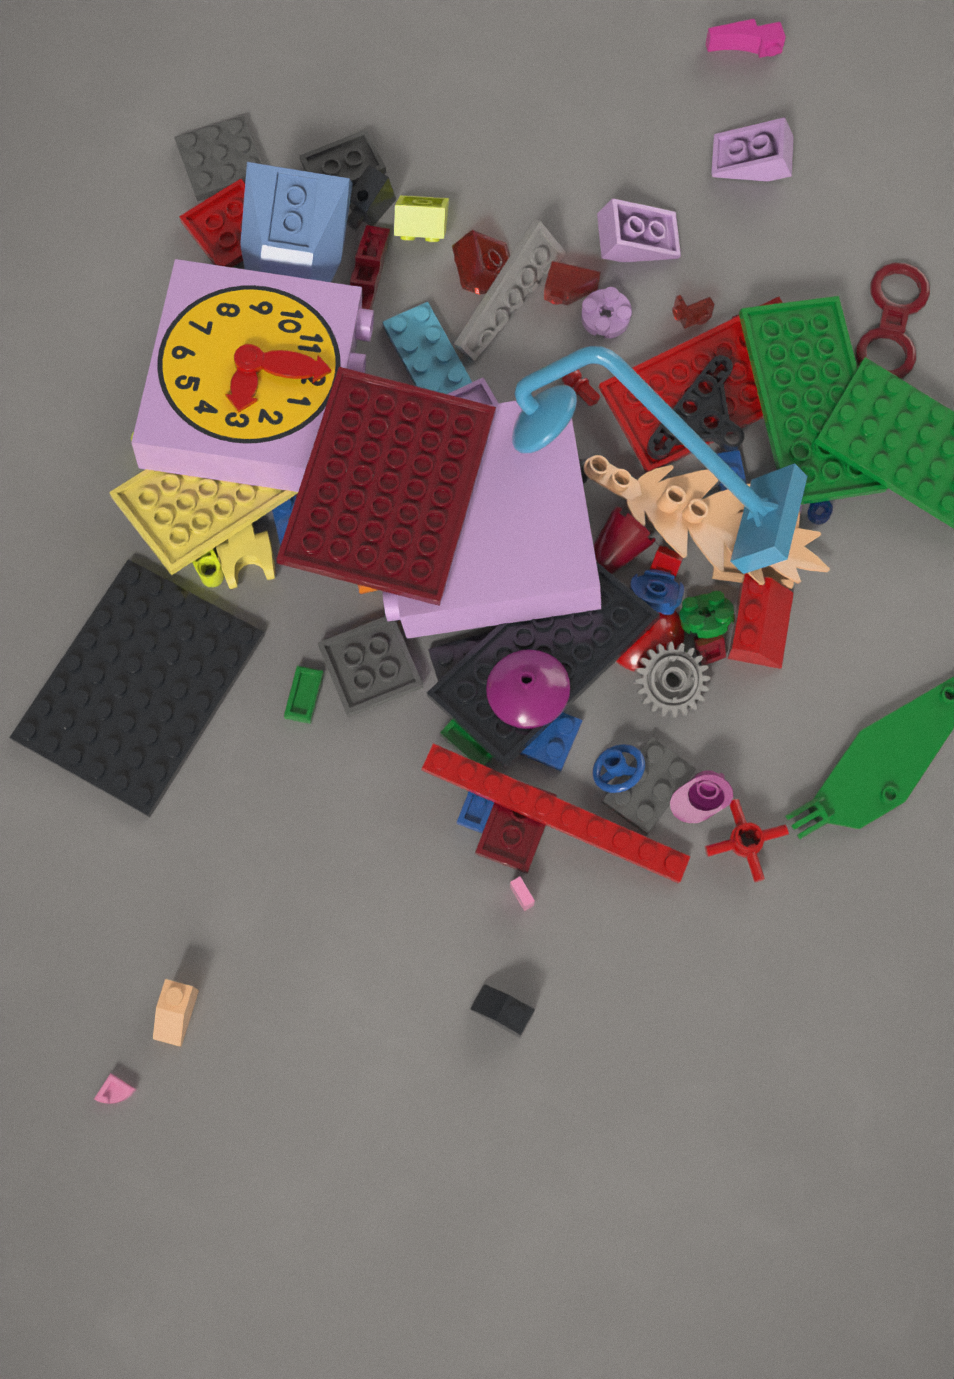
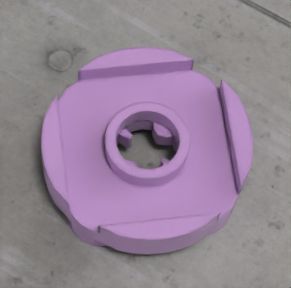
[581,287,632,339]

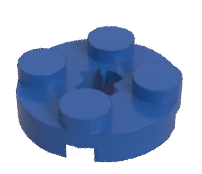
[630,570,684,615]

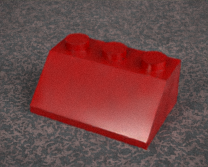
[728,573,794,669]

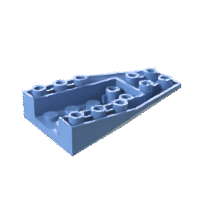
[240,162,353,282]

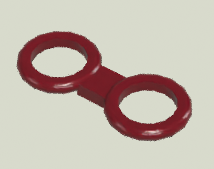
[856,262,930,379]

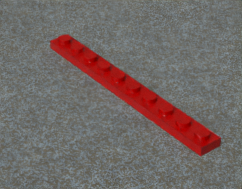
[421,743,691,883]

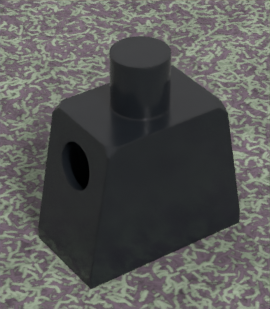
[347,165,396,230]

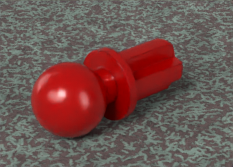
[561,369,601,406]

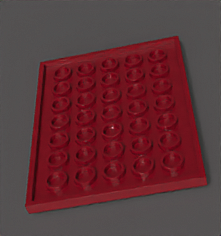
[276,367,496,606]

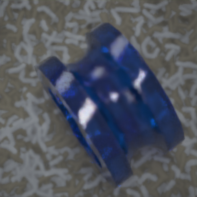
[807,501,833,525]

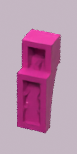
[705,19,786,58]

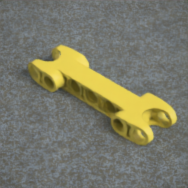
[216,523,276,589]

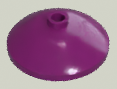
[486,650,570,729]

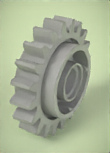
[633,642,710,718]

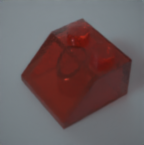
[452,230,510,295]

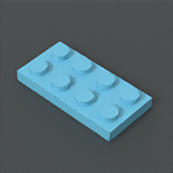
[382,302,472,394]

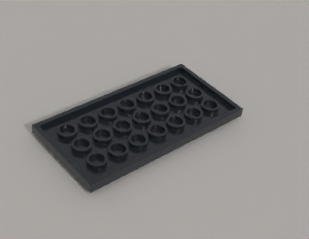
[426,562,660,768]

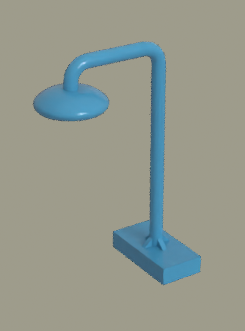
[512,346,807,574]

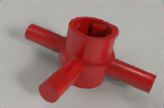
[704,799,789,882]

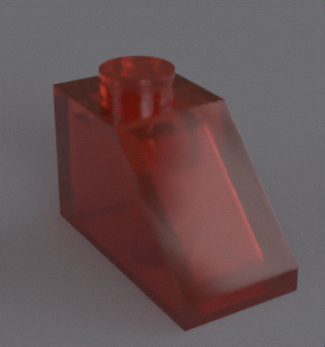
[544,261,601,305]

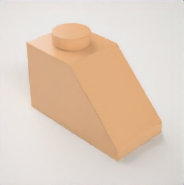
[153,979,199,1047]

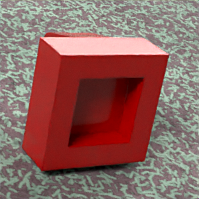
[650,546,683,580]

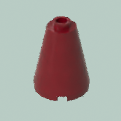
[593,506,656,574]

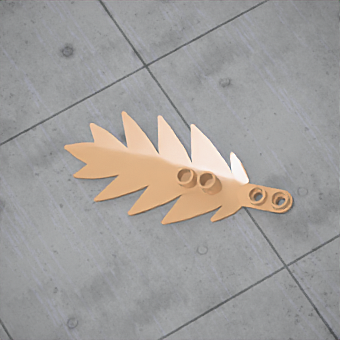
[583,455,830,585]

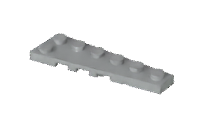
[454,220,566,361]

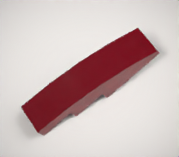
[350,225,390,310]

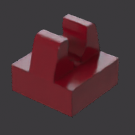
[693,635,726,666]

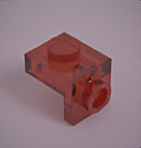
[672,295,715,329]

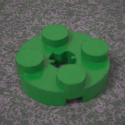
[680,591,735,638]

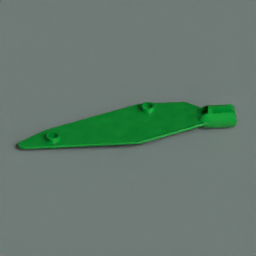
[785,677,954,839]

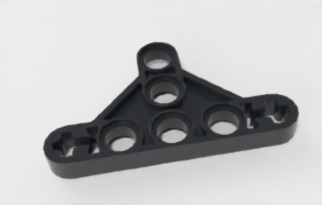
[647,355,745,460]

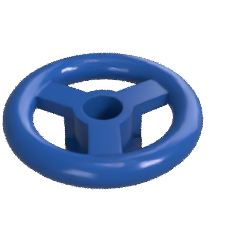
[592,744,645,793]

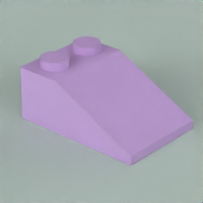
[712,117,793,182]
[597,198,681,262]

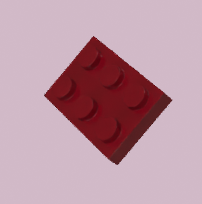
[475,780,557,874]

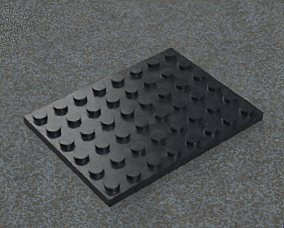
[9,559,265,818]

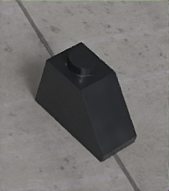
[470,984,535,1038]

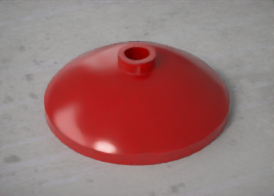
[616,610,684,672]

